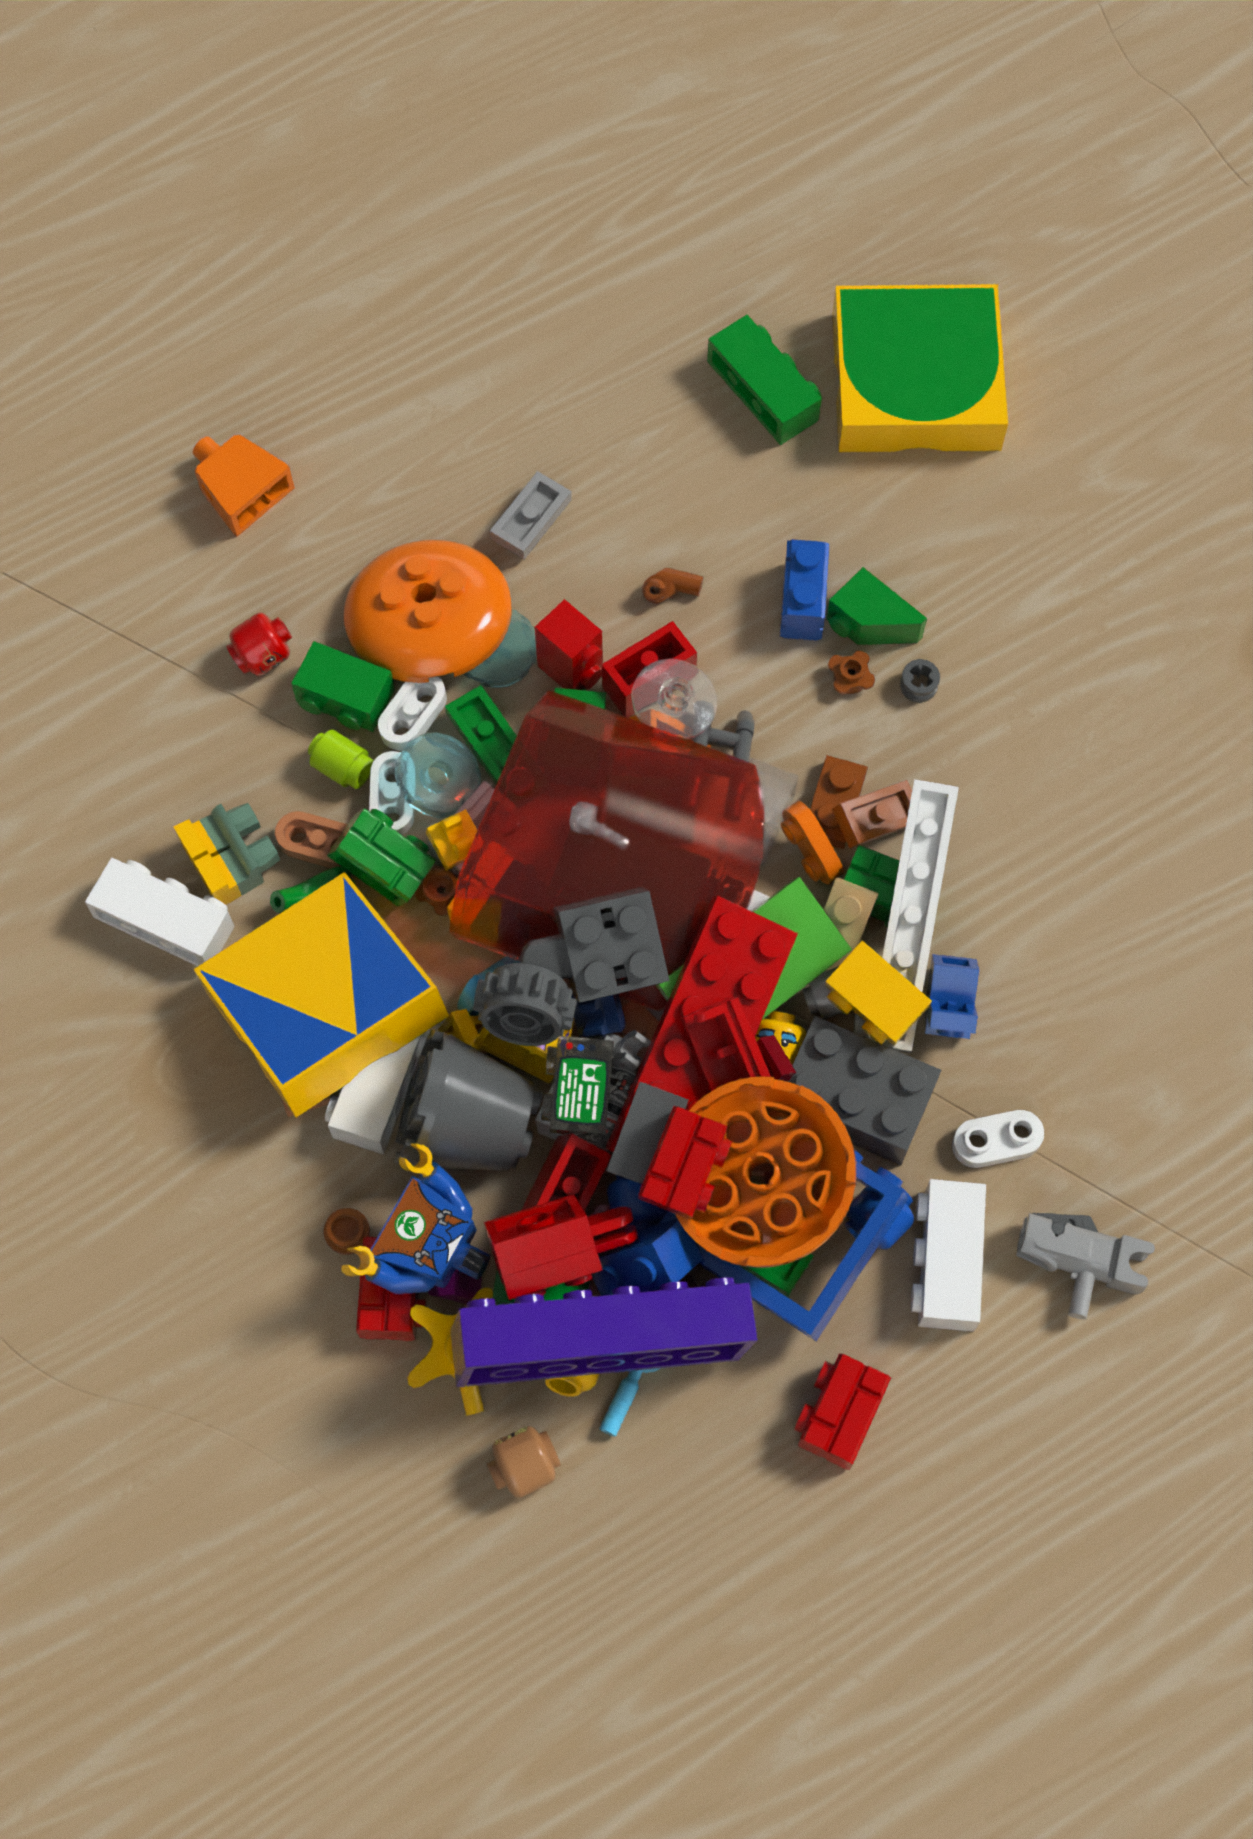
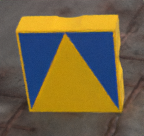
[193,872,449,1118]

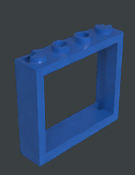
[660,1150,908,1341]

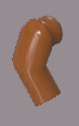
[642,568,704,603]

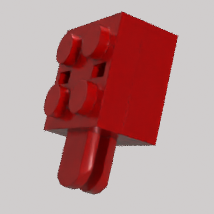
[483,1194,638,1300]

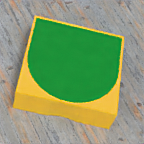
[832,284,1008,452]

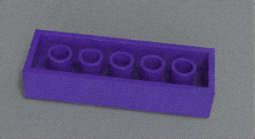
[451,1277,758,1388]

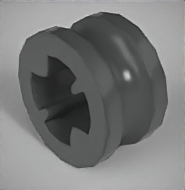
[900,659,940,703]

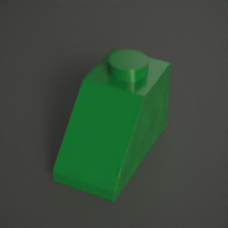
[826,567,927,645]

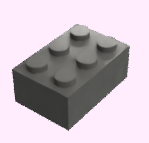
[789,1016,942,1165]

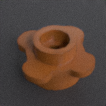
[828,651,875,694]
[415,866,465,916]

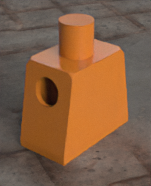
[193,435,295,537]

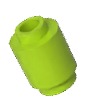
[308,729,374,789]

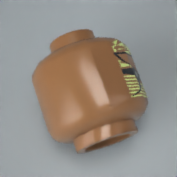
[486,1426,561,1498]

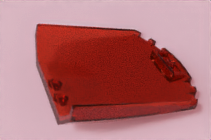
[449,690,765,1012]

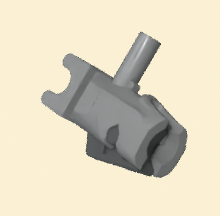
[1016,1213,1155,1320]

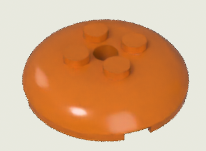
[343,539,512,683]
[675,1077,857,1268]

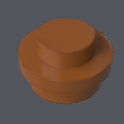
[323,1208,370,1255]

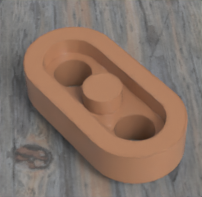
[275,811,348,868]

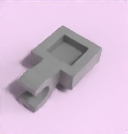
[582,1030,651,1073]

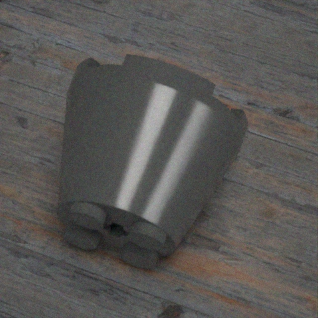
[393,1029,543,1171]

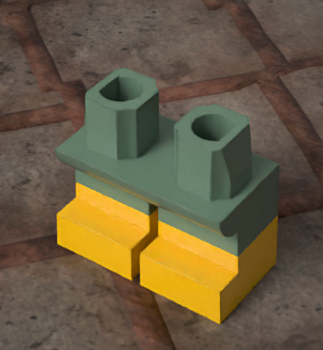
[173,803,280,905]

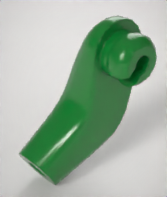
[270,866,355,913]

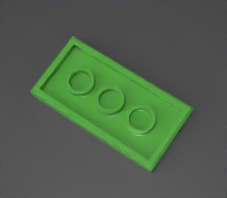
[656,877,852,1020]

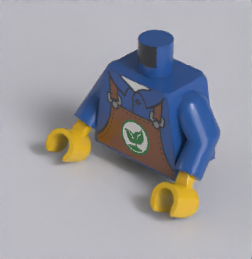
[341,1143,491,1294]

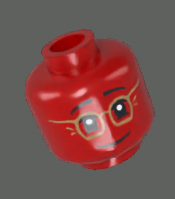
[226,612,293,676]

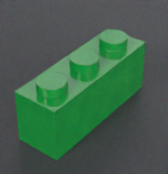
[707,314,822,446]

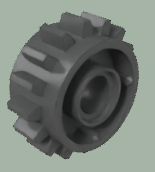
[473,963,577,1046]

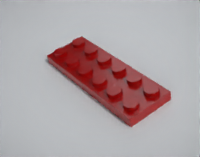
[605,895,798,1153]

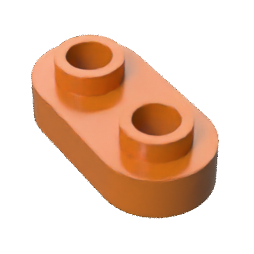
[780,801,844,884]

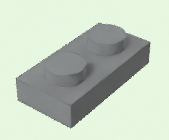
[490,471,572,560]

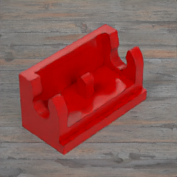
[680,997,771,1092]

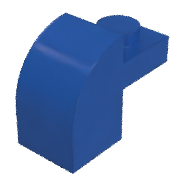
[925,954,980,1039]

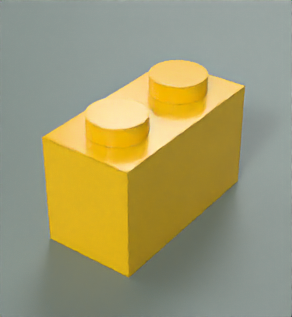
[825,941,932,1046]

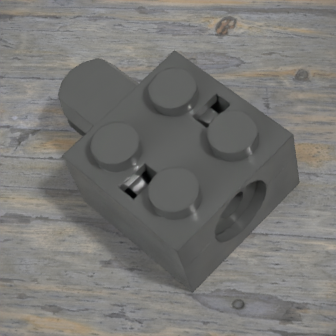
[520,887,669,1003]

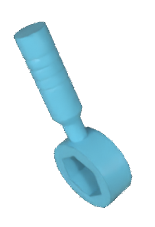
[599,1368,661,1437]

